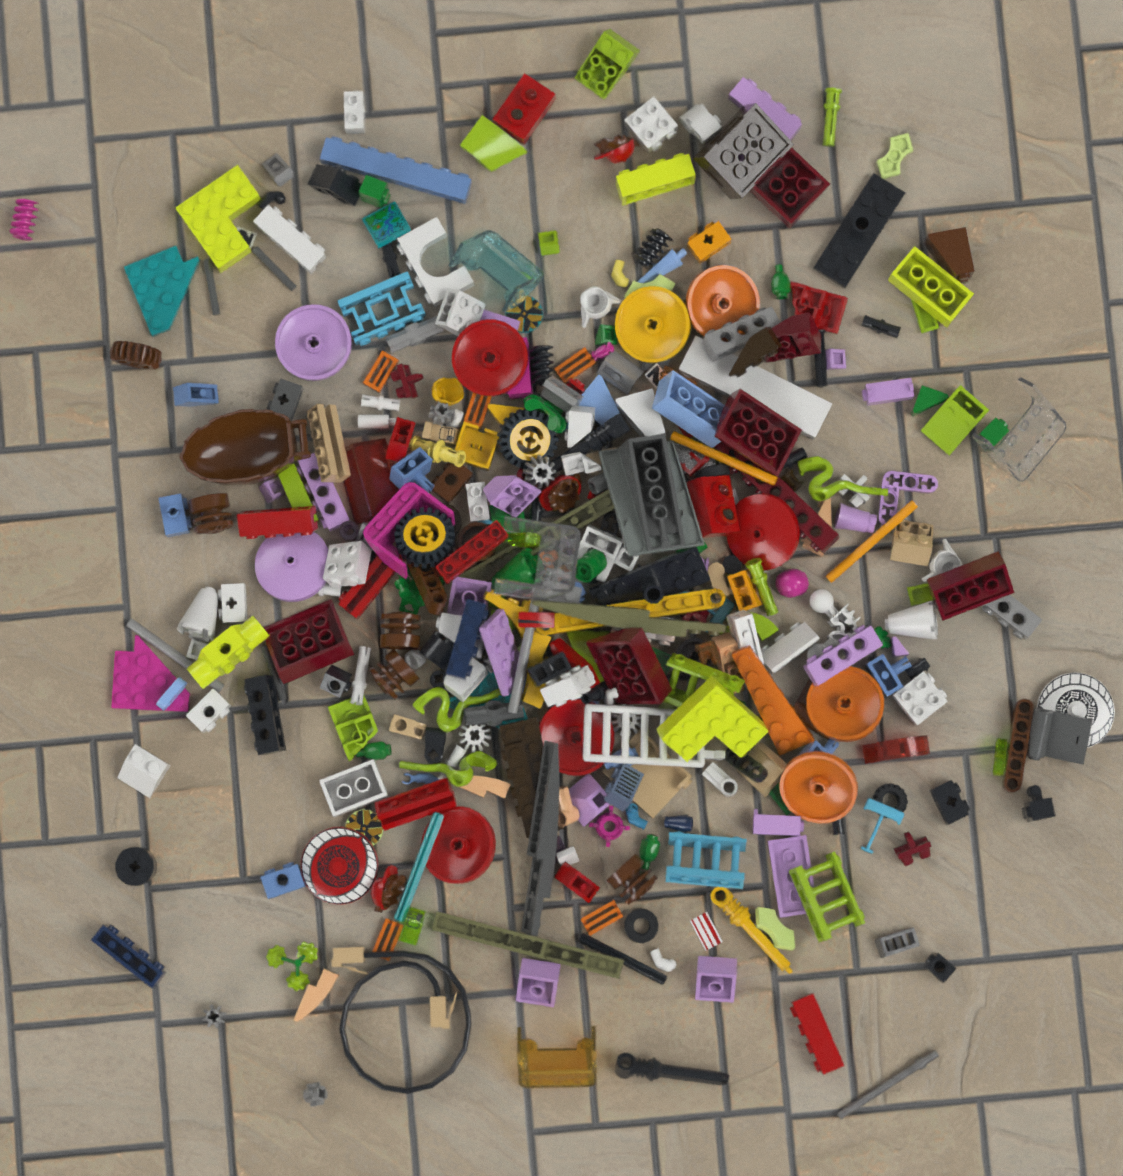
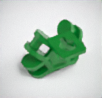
[523,394,567,434]
[394,564,445,615]

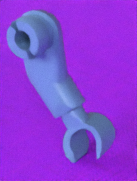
[402,772,440,785]

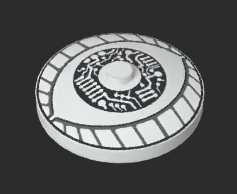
[1036,673,1115,748]

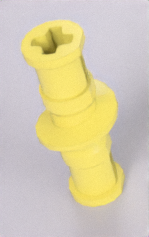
[409,436,466,467]

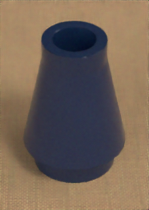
[664,814,693,833]

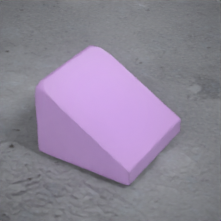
[825,349,846,370]
[259,476,286,503]
[891,636,909,657]

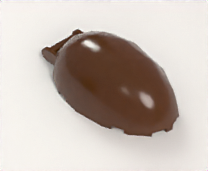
[179,409,311,486]

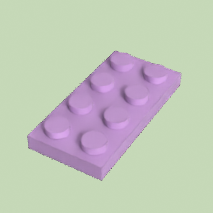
[479,609,526,696]
[768,835,816,918]

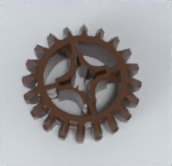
[110,341,162,370]

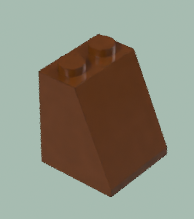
[924,227,975,284]

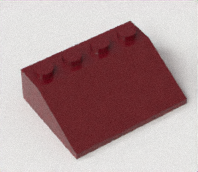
[714,389,802,477]
[264,599,355,684]
[586,628,672,704]

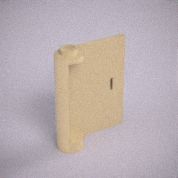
[602,729,693,819]

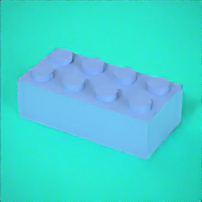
[652,370,725,448]

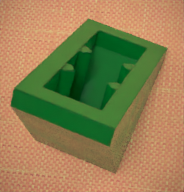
[911,385,949,416]

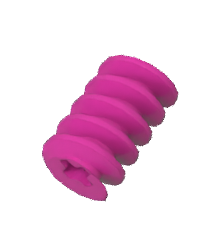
[9,199,39,241]

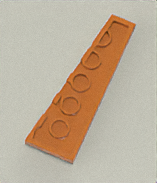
[732,645,815,755]

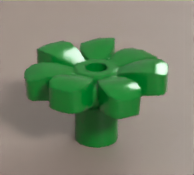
[874,626,892,649]

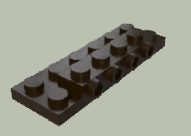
[499,717,564,838]

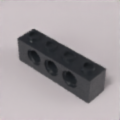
[244,675,287,755]

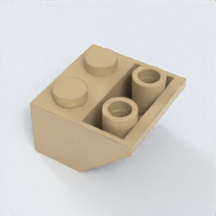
[890,520,934,566]

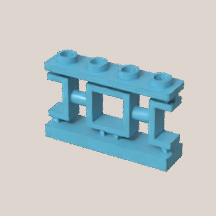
[337,271,426,346]

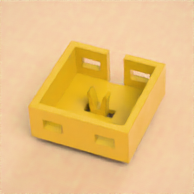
[455,422,499,471]

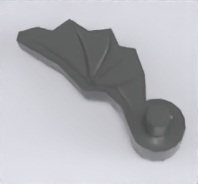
[640,359,670,371]

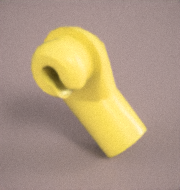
[611,260,629,288]

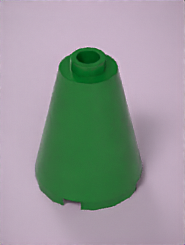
[491,548,545,593]

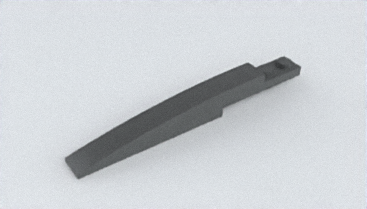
[521,740,559,936]

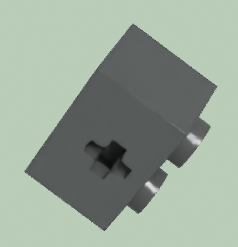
[267,378,304,421]

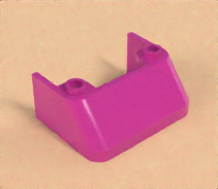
[363,482,455,579]

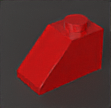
[554,862,600,903]

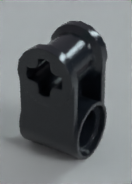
[424,727,446,764]

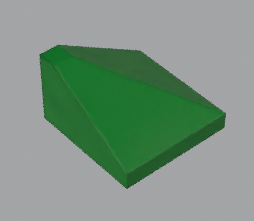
[595,324,618,345]

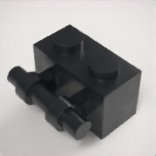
[1022,785,1055,822]

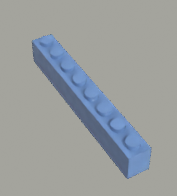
[320,136,472,204]

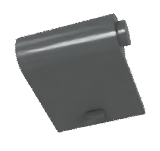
[1026,708,1093,765]

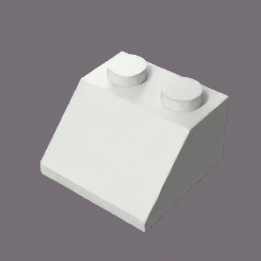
[117,744,171,798]

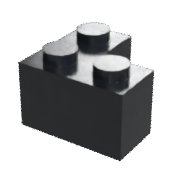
[307,164,362,206]

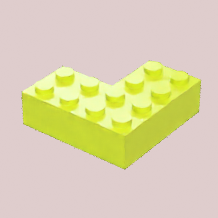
[175,165,261,273]
[656,676,769,762]

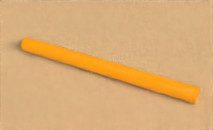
[670,431,778,486]
[825,500,918,583]

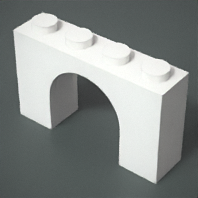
[396,217,474,307]

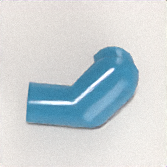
[625,803,648,830]

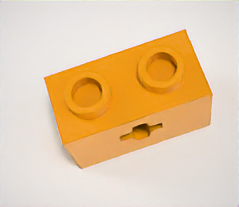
[687,221,732,264]
[727,569,763,611]

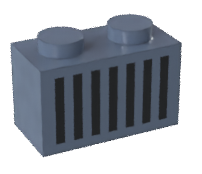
[604,764,644,812]

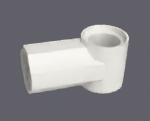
[702,762,738,797]

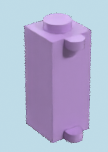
[862,378,914,406]
[753,809,804,836]

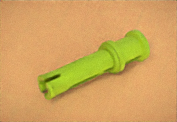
[822,88,842,147]
[745,558,778,616]

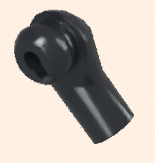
[257,191,286,210]

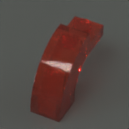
[862,735,930,764]

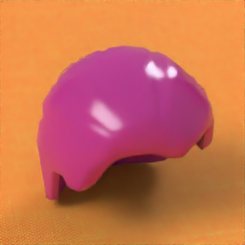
[776,568,809,598]

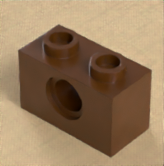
[431,462,473,504]

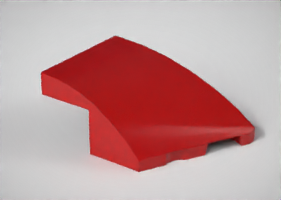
[790,281,848,334]

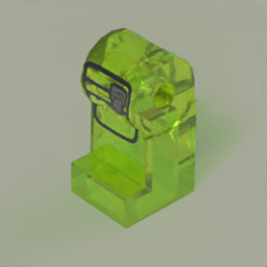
[399,907,426,946]

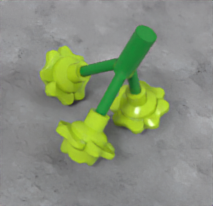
[266,941,318,991]

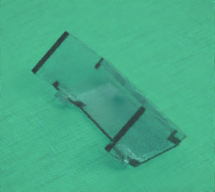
[448,230,544,313]

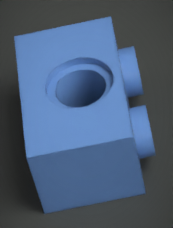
[261,862,306,899]

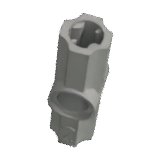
[386,316,444,353]

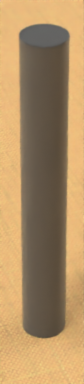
[252,246,297,291]
[203,259,220,316]
[261,645,287,701]

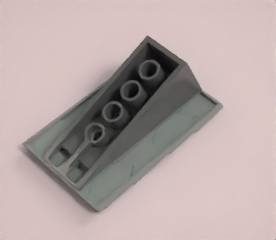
[598,434,705,557]

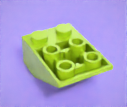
[574,29,640,100]
[921,385,989,456]

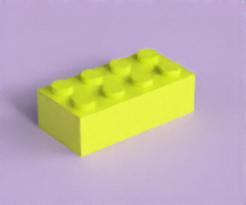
[616,153,696,206]
[888,246,974,328]

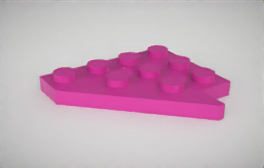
[111,635,190,712]

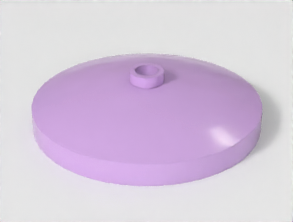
[275,304,352,381]
[255,532,328,602]

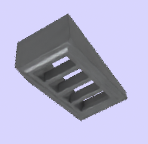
[875,927,920,958]

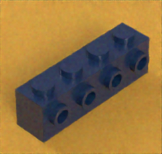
[446,599,489,681]
[91,924,167,988]

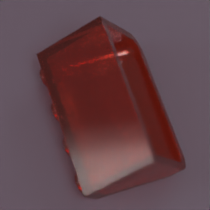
[343,438,399,524]

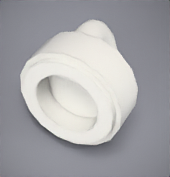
[445,408,464,429]
[405,649,426,669]

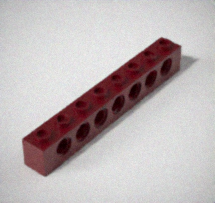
[714,441,840,554]

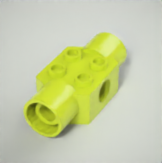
[186,615,269,689]

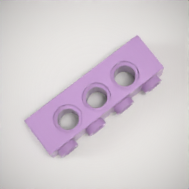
[297,453,351,532]
[803,625,883,686]

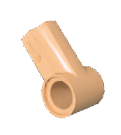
[558,786,580,827]

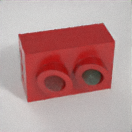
[492,73,556,145]
[686,475,740,538]

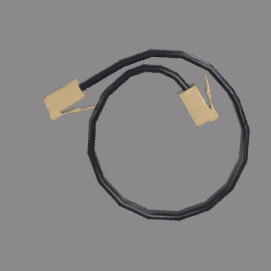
[331,947,472,1094]

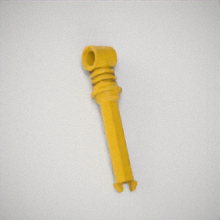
[711,887,793,974]

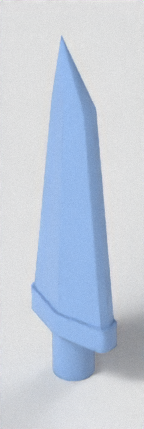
[637,248,687,283]

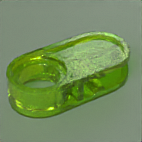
[507,532,542,547]
[993,738,1007,777]

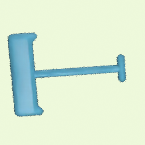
[679,591,735,636]
[861,798,904,854]

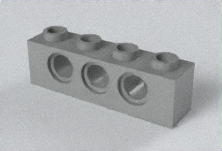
[702,306,781,362]
[982,595,1042,640]

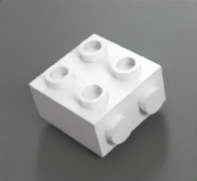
[624,97,678,153]
[435,288,486,336]
[323,541,372,588]
[540,665,596,707]
[892,671,948,726]

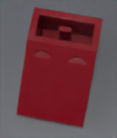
[764,312,821,363]

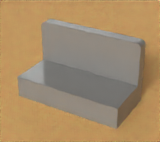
[597,351,644,395]
[541,376,584,413]

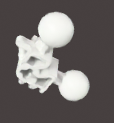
[807,589,861,667]

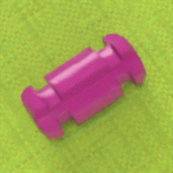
[591,342,614,361]

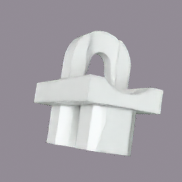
[838,474,870,509]

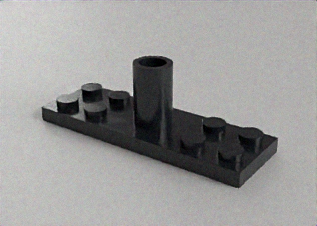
[813,173,906,288]
[589,547,710,606]

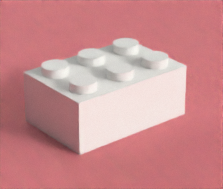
[319,759,389,817]

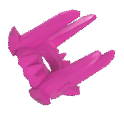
[589,806,630,847]

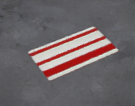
[690,912,722,951]

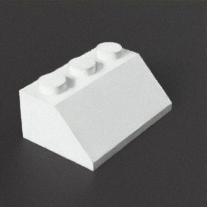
[761,622,820,676]

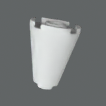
[177,587,218,642]
[885,601,938,639]

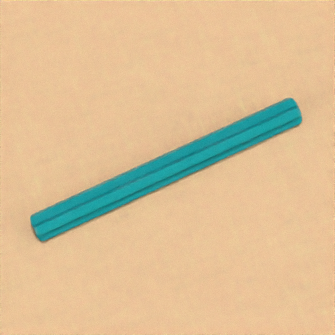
[394,812,444,922]

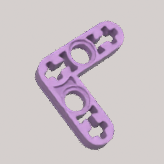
[878,471,938,526]

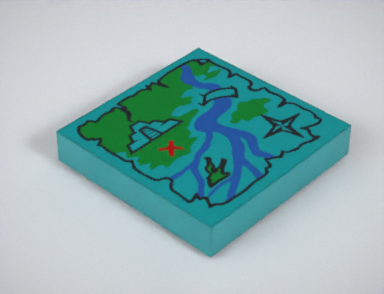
[362,201,412,249]

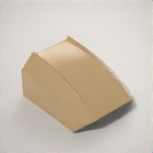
[736,743,787,797]

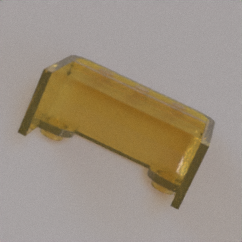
[517,1026,597,1088]

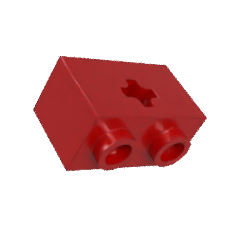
[385,417,416,462]

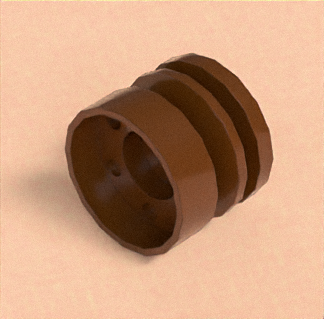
[188,493,234,534]
[380,612,421,650]
[369,648,420,700]
[606,854,658,905]

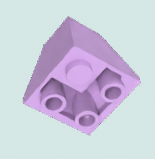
[483,475,541,518]
[569,774,611,827]

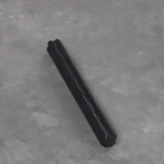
[579,933,667,985]

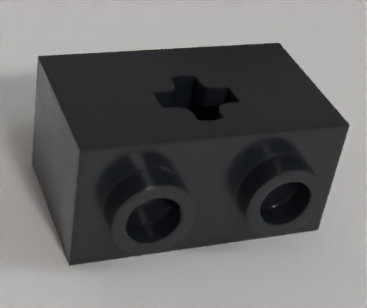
[527,651,572,687]
[929,780,970,826]

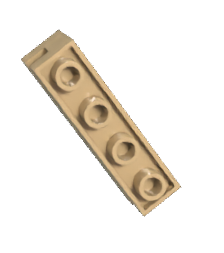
[307,404,351,483]

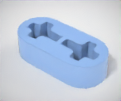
[156,677,187,711]

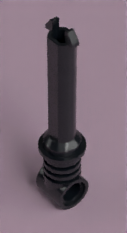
[537,413,630,486]
[615,1053,729,1086]

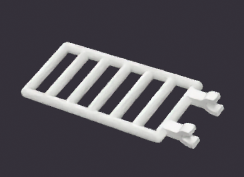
[583,704,725,768]

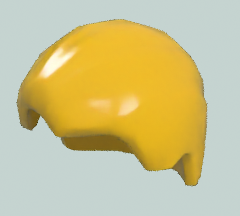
[431,377,464,406]

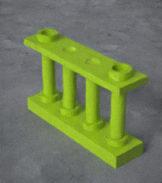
[663,653,745,707]
[789,851,865,942]

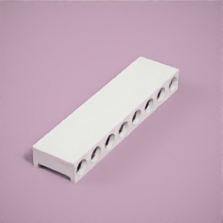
[678,336,832,440]

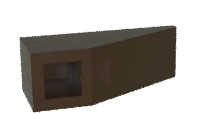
[728,326,782,378]

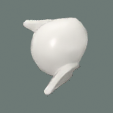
[580,286,623,328]
[922,539,963,582]

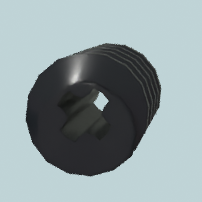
[633,228,673,271]
[530,345,555,386]

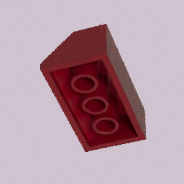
[926,551,1014,621]

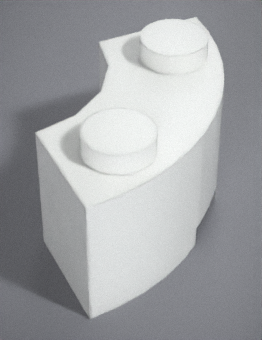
[678,104,722,144]

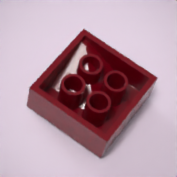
[750,147,830,229]

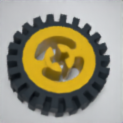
[497,409,559,469]
[395,507,455,568]

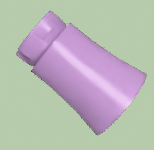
[834,503,877,533]

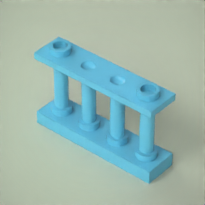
[665,831,747,889]

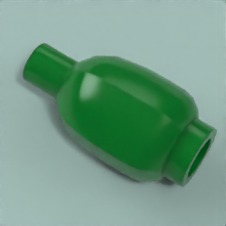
[771,264,791,300]
[356,742,392,760]
[639,834,660,870]

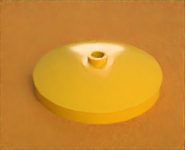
[615,286,691,363]

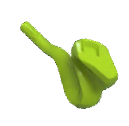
[797,456,888,501]
[413,687,502,732]
[399,751,497,787]

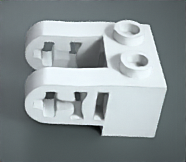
[570,524,624,583]

